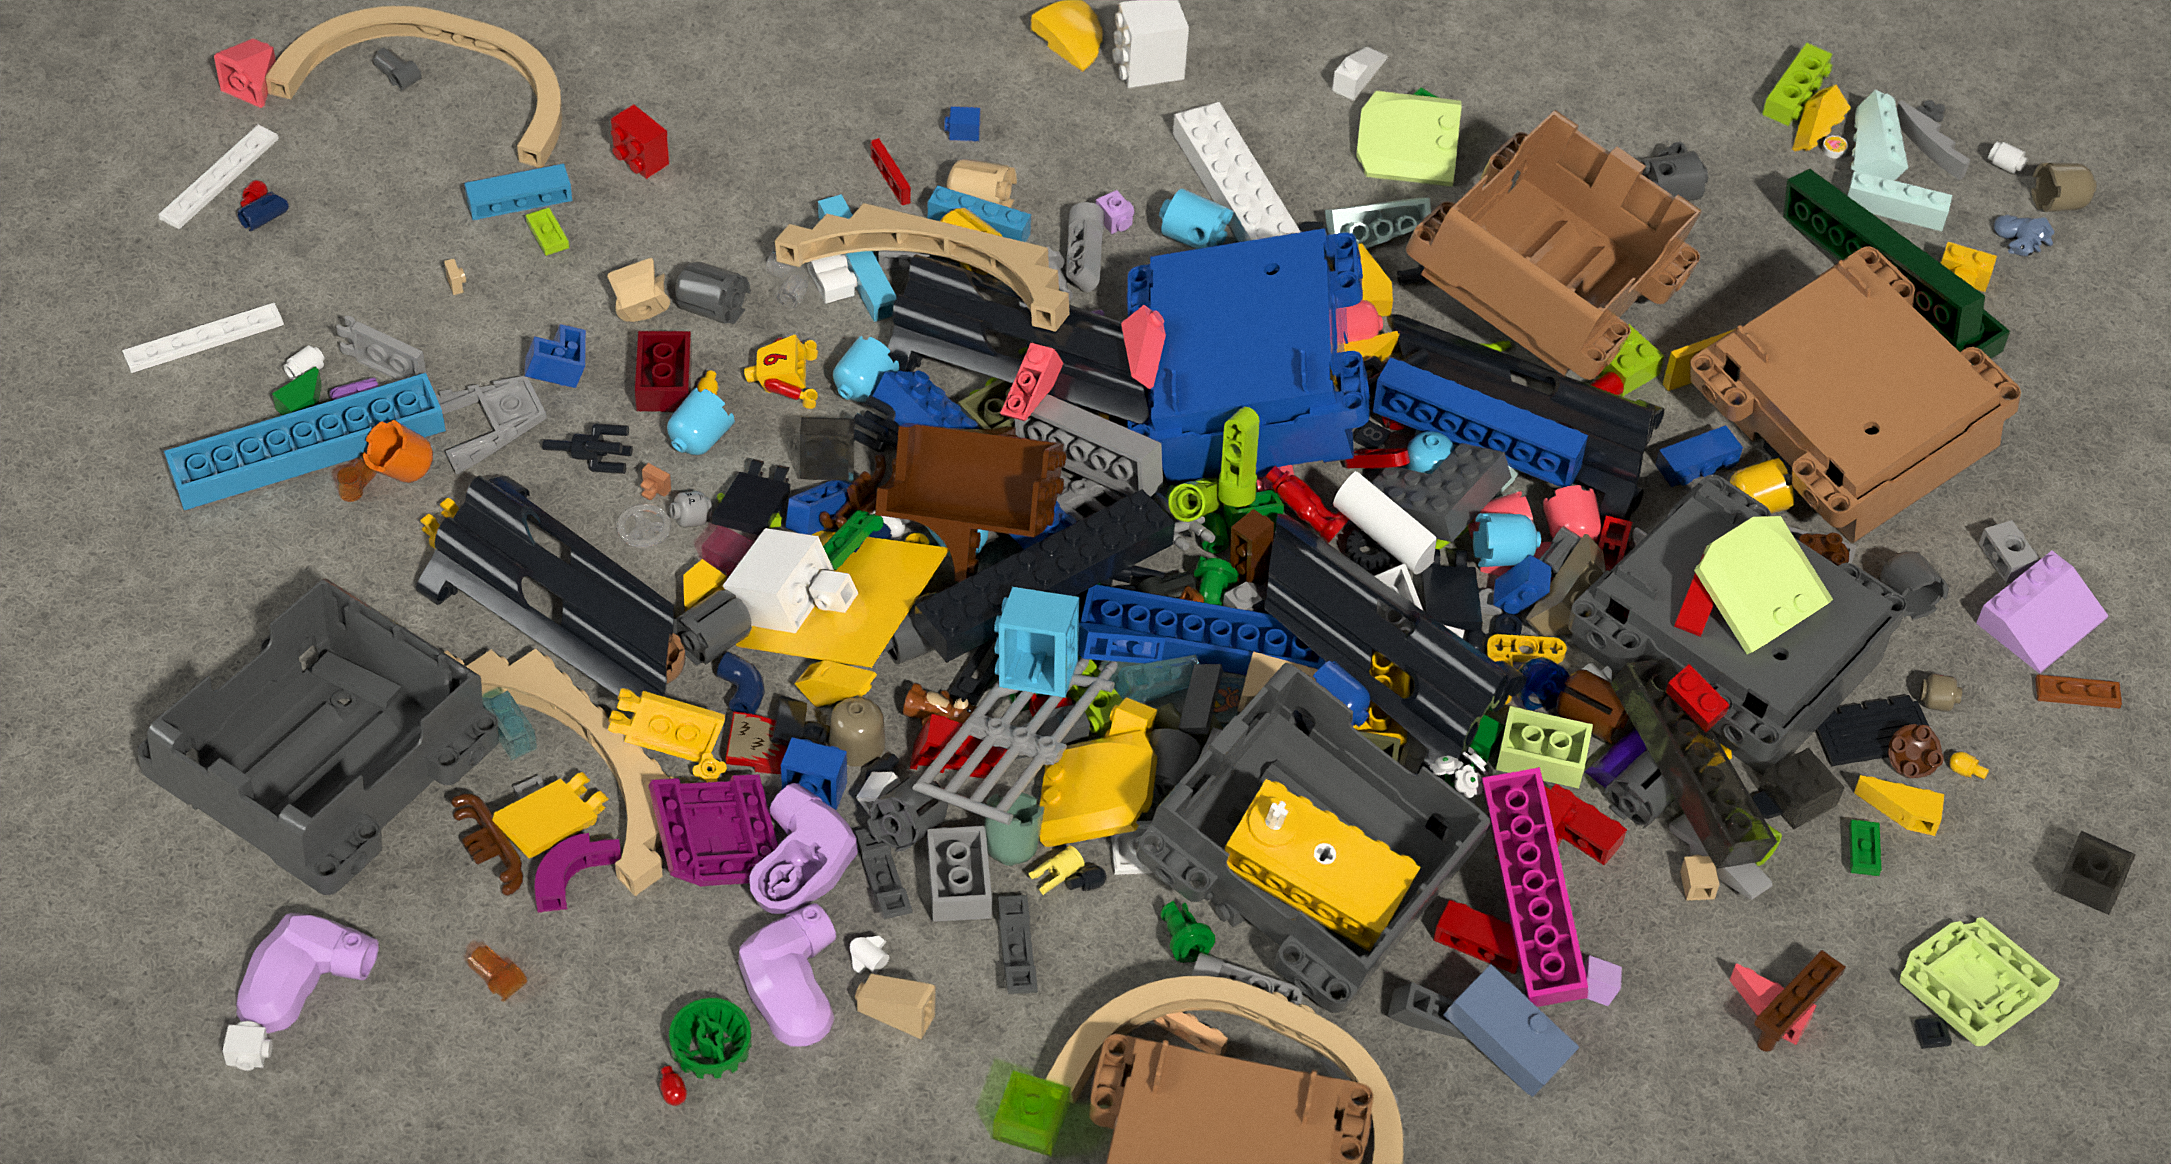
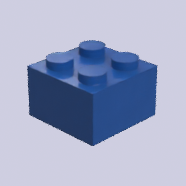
[781,738,847,810]

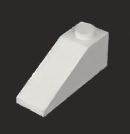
[1332,47,1388,100]

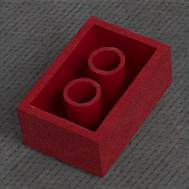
[635,331,692,412]

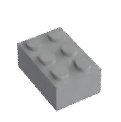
[927,826,992,922]

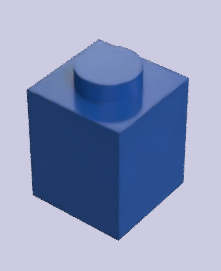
[945,106,980,141]

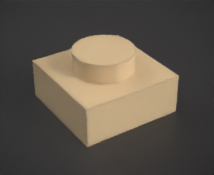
[444,259,466,295]

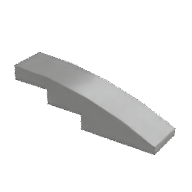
[1896,100,1970,180]
[1669,810,1773,900]

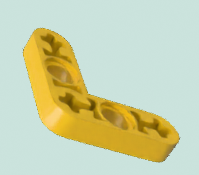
[1486,634,1567,705]

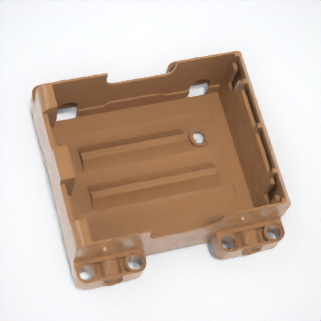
[1406,110,1702,380]
[1690,247,2021,543]
[1090,1034,1374,1164]

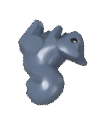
[1994,214,2054,256]

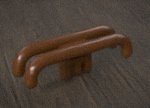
[819,454,896,529]
[451,794,524,896]

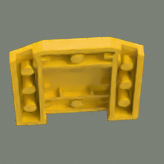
[1039,730,1158,847]

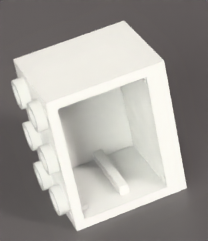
[1113,0,1189,88]
[723,528,835,633]

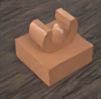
[641,463,671,500]

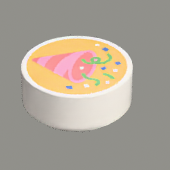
[1822,136,1848,159]

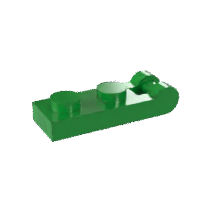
[823,510,883,570]

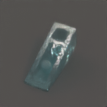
[1112,655,1200,703]

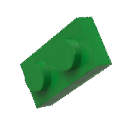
[1849,819,1882,876]

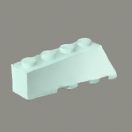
[1851,90,1908,181]
[1847,171,1952,231]
[1325,198,1431,249]

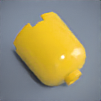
[1729,458,1794,514]

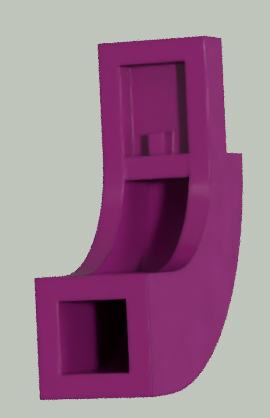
[535,833,621,913]

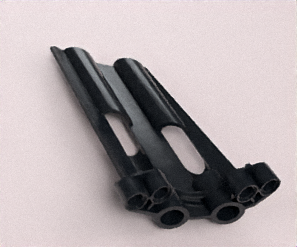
[888,254,1150,425]
[1391,314,1665,522]
[416,475,674,697]
[1264,513,1527,782]

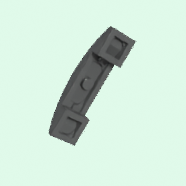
[855,828,912,919]
[998,895,1038,994]

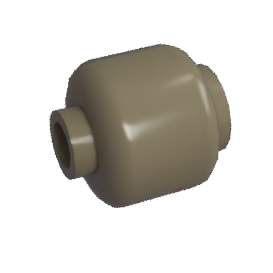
[1920,673,1962,712]

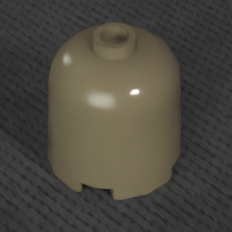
[2031,163,2096,212]
[829,697,885,766]

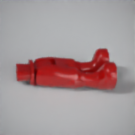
[1265,466,1349,544]

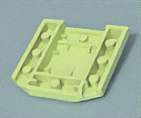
[1356,91,1461,187]
[1694,516,1833,655]
[1900,917,2060,1046]

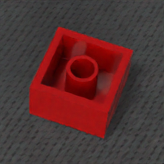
[611,104,669,179]

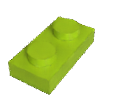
[526,208,569,256]

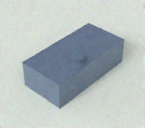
[1444,964,1579,1097]

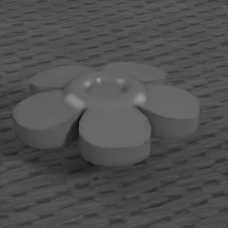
[1917,100,1945,122]

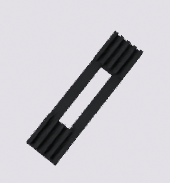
[949,636,999,706]

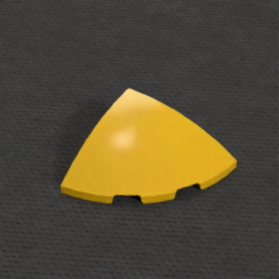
[1031,0,1103,72]

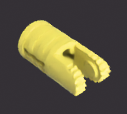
[1028,845,1085,895]

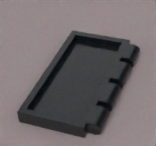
[1816,695,1929,767]

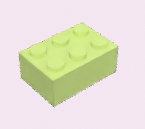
[1496,706,1593,789]

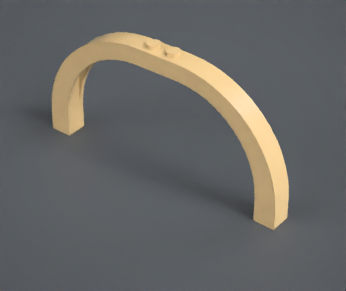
[265,6,562,168]
[1045,976,1404,1164]

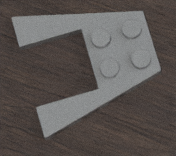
[436,376,547,475]

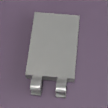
[336,316,426,381]

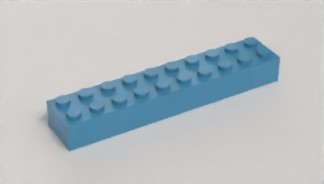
[164,373,446,510]

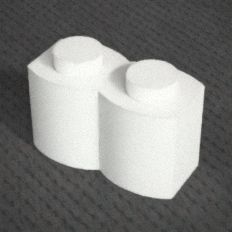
[807,254,857,304]

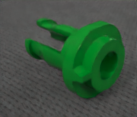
[1194,556,1238,606]
[1160,901,1215,963]

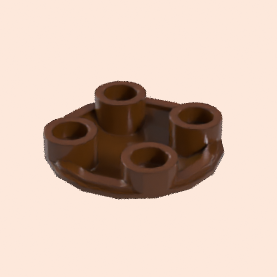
[1799,533,1849,566]
[1888,724,1944,779]

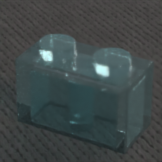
[483,691,537,761]

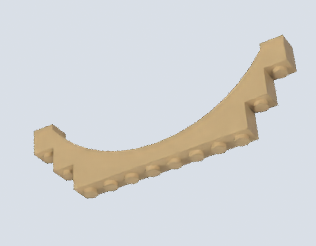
[775,203,1069,332]
[444,648,674,896]

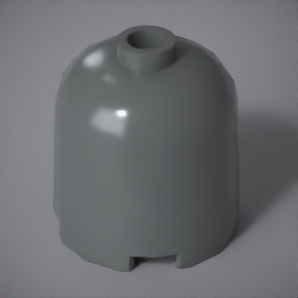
[1880,551,1949,620]

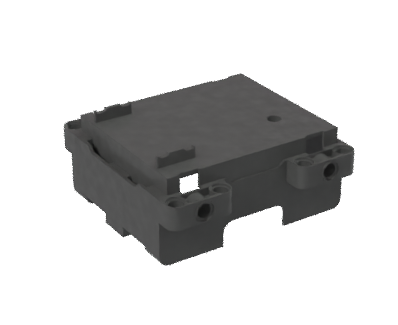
[1568,474,1907,778]
[137,579,499,895]
[1136,663,1491,1013]

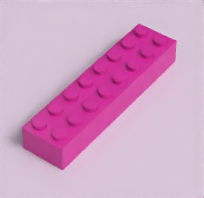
[1482,767,1588,1007]

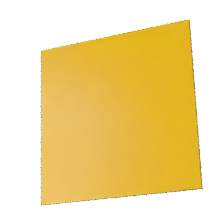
[736,531,949,668]

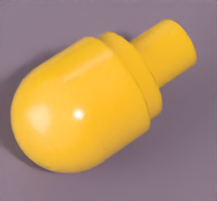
[697,370,718,395]
[1949,752,1989,780]

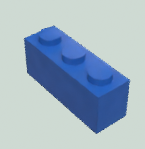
[1655,425,1743,487]

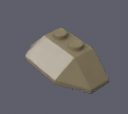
[1526,534,1607,637]

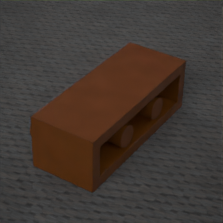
[1230,509,1274,586]

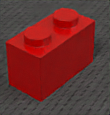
[1666,664,1730,732]

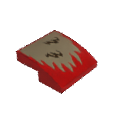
[726,712,788,774]

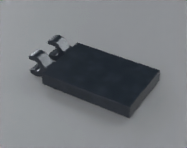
[712,459,791,536]
[1420,549,1483,630]

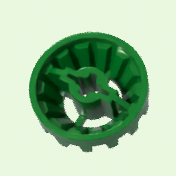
[669,998,752,1079]

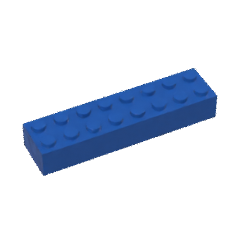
[1373,357,1588,488]

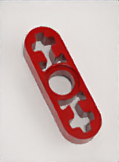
[1344,448,1410,468]

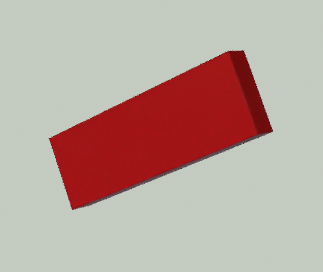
[871,138,911,205]

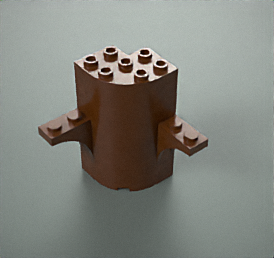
[875,423,1066,582]

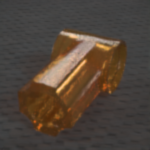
[337,452,378,502]
[467,945,528,1002]

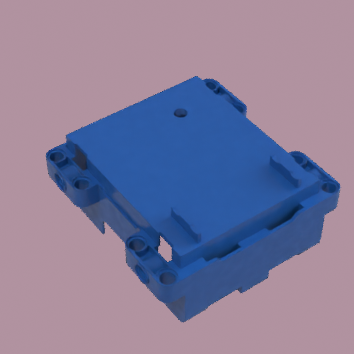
[1127,228,1370,486]

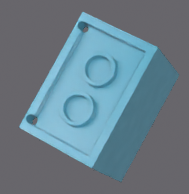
[995,587,1079,698]

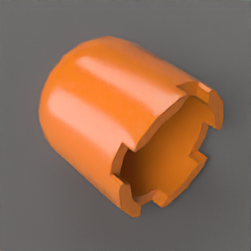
[363,420,433,483]

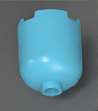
[833,336,899,403]
[667,388,735,455]
[1402,431,1455,474]
[1473,513,1541,567]

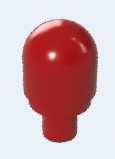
[241,180,268,207]
[660,1066,687,1106]

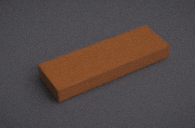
[2035,674,2122,708]

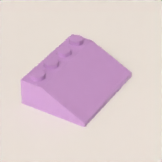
[1976,551,2108,674]

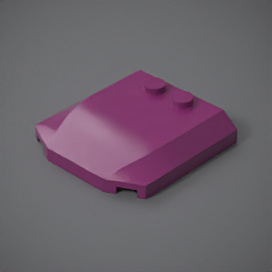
[648,774,778,886]

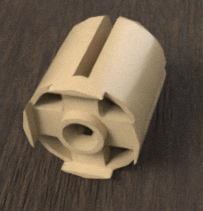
[947,158,1017,208]

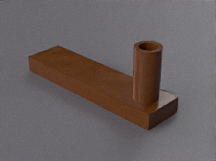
[1754,950,1846,1052]

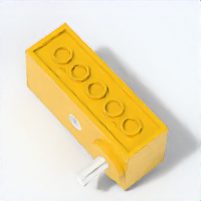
[1224,779,1421,952]

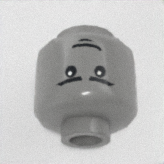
[670,491,712,527]

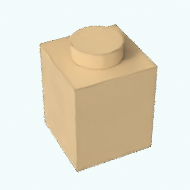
[1680,855,1719,900]

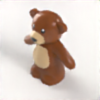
[903,682,977,726]

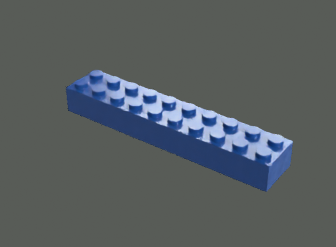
[873,371,1077,549]
[1081,585,1326,675]

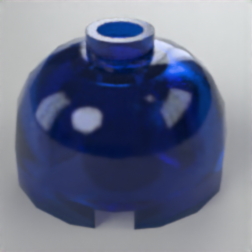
[1516,657,1569,711]

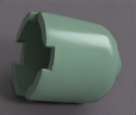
[985,793,1044,866]

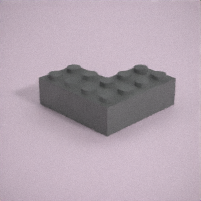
[1372,443,1512,542]

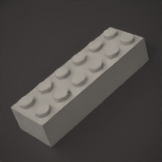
[1015,394,1163,497]

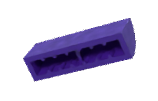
[1585,704,1685,789]

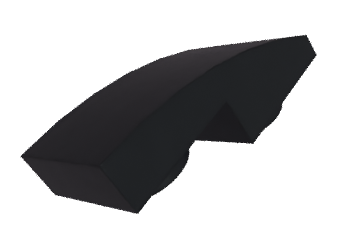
[771,695,807,746]

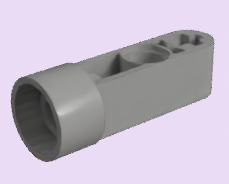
[1066,202,1104,293]
[1192,952,1303,1006]

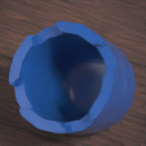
[1312,661,1370,727]

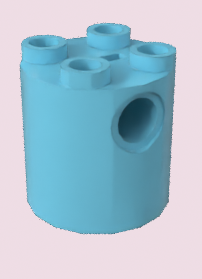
[1159,188,1233,249]

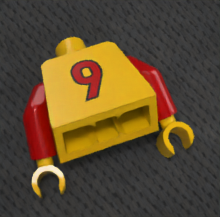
[744,334,818,409]

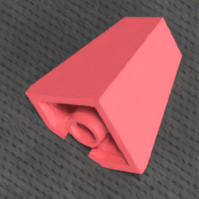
[214,39,276,108]

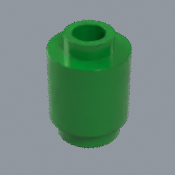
[1201,513,1229,554]

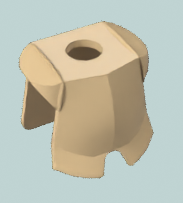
[607,258,670,322]

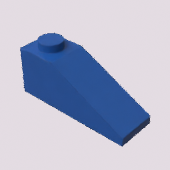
[785,478,852,535]
[1078,623,1166,665]

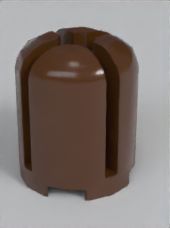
[1556,669,1637,745]

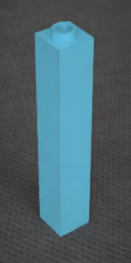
[818,194,897,322]

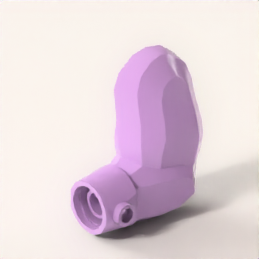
[749,783,858,914]
[738,903,836,1046]
[237,913,379,1033]

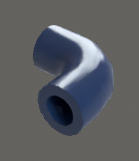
[717,652,765,715]

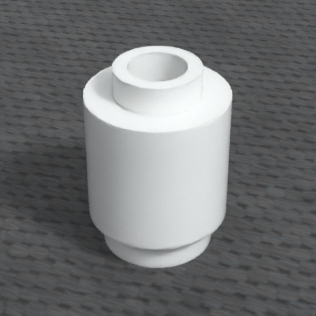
[1988,142,2027,174]
[283,345,325,381]

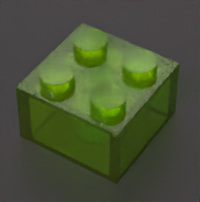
[993,1070,1071,1157]

